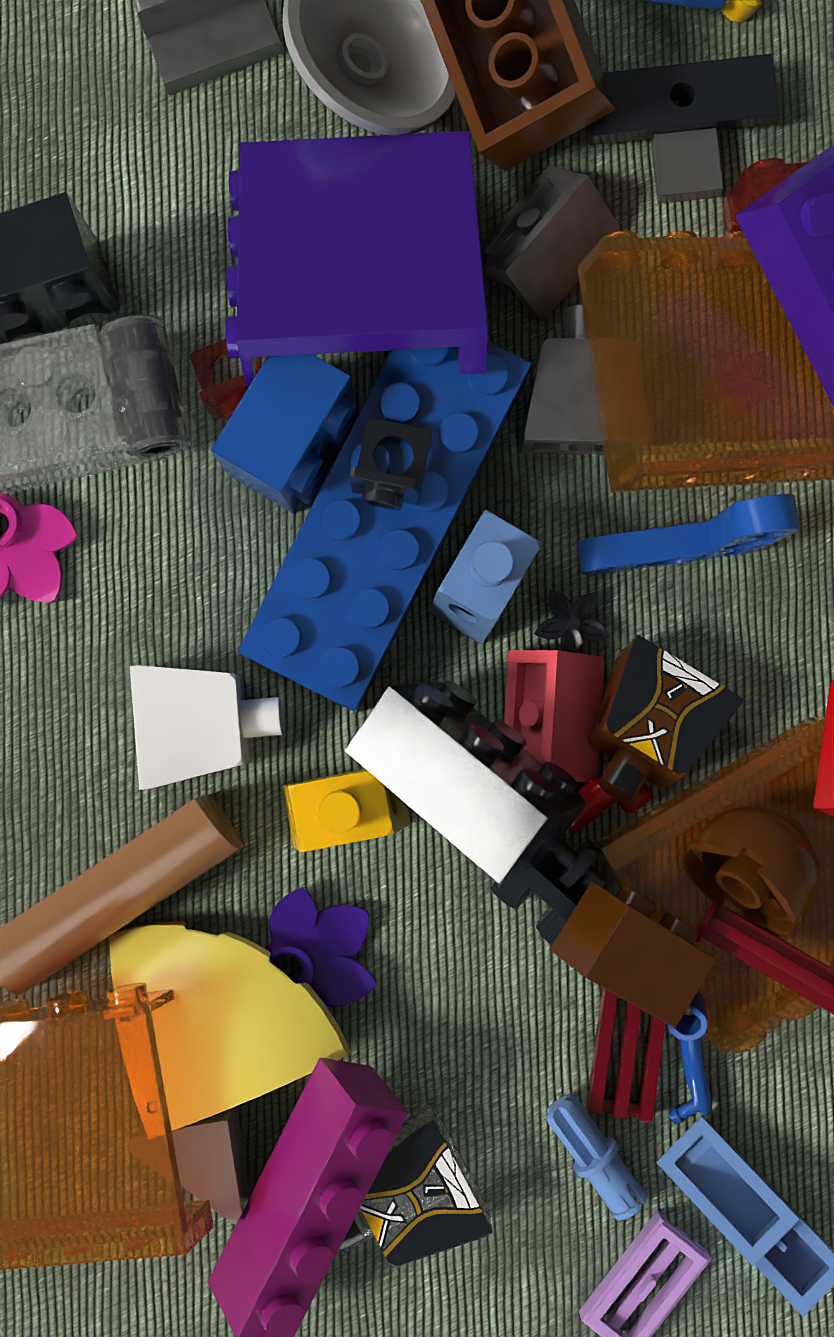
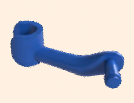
[668,992,711,1124]

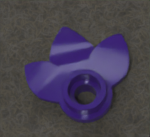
[265,887,376,1008]

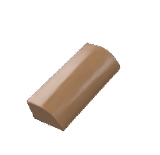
[0,794,245,994]

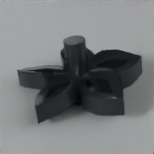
[533,590,610,653]

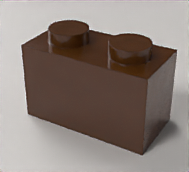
[550,881,717,1028]

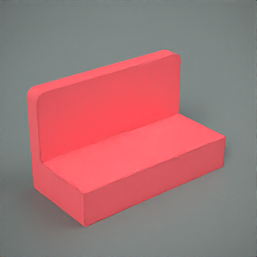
[504,650,605,782]

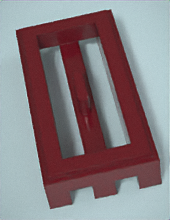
[586,987,666,1123]

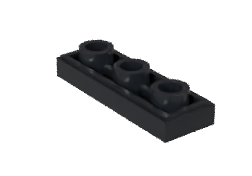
[587,53,780,145]

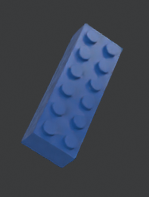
[237,341,531,713]

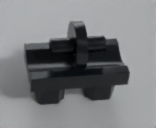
[491,839,607,945]

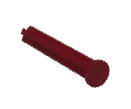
[695,896,834,1015]

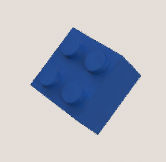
[210,354,357,513]

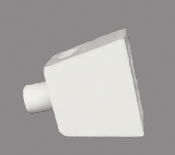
[130,665,283,790]

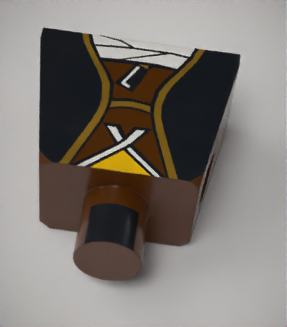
[588,635,743,803]

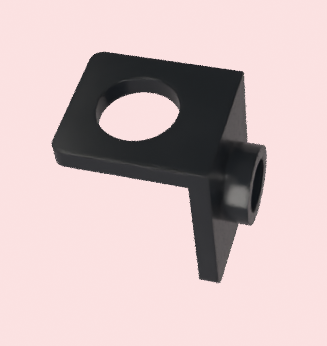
[348,418,431,510]

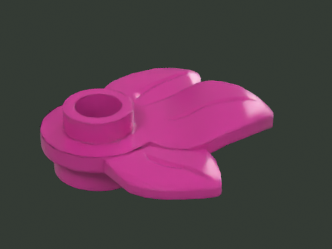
[0,494,78,603]

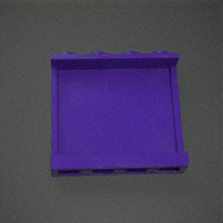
[225,131,487,385]

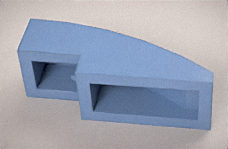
[656,1116,834,1317]

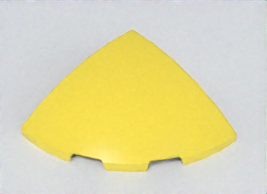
[109,922,351,1138]

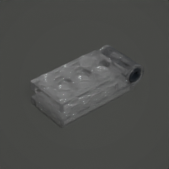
[0,315,191,494]

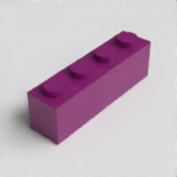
[207,1057,409,1337]

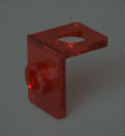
[190,339,260,421]

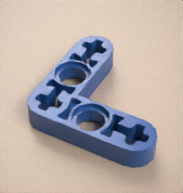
[577,494,800,575]

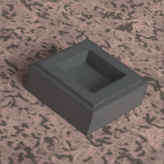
[651,128,723,204]

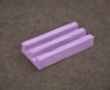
[579,1210,712,1337]

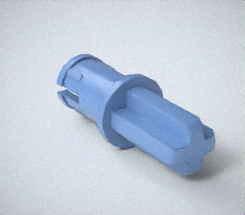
[547,1094,648,1221]

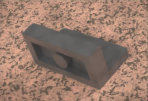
[133,0,283,95]
[480,165,620,320]

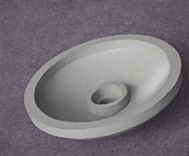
[282,0,456,136]

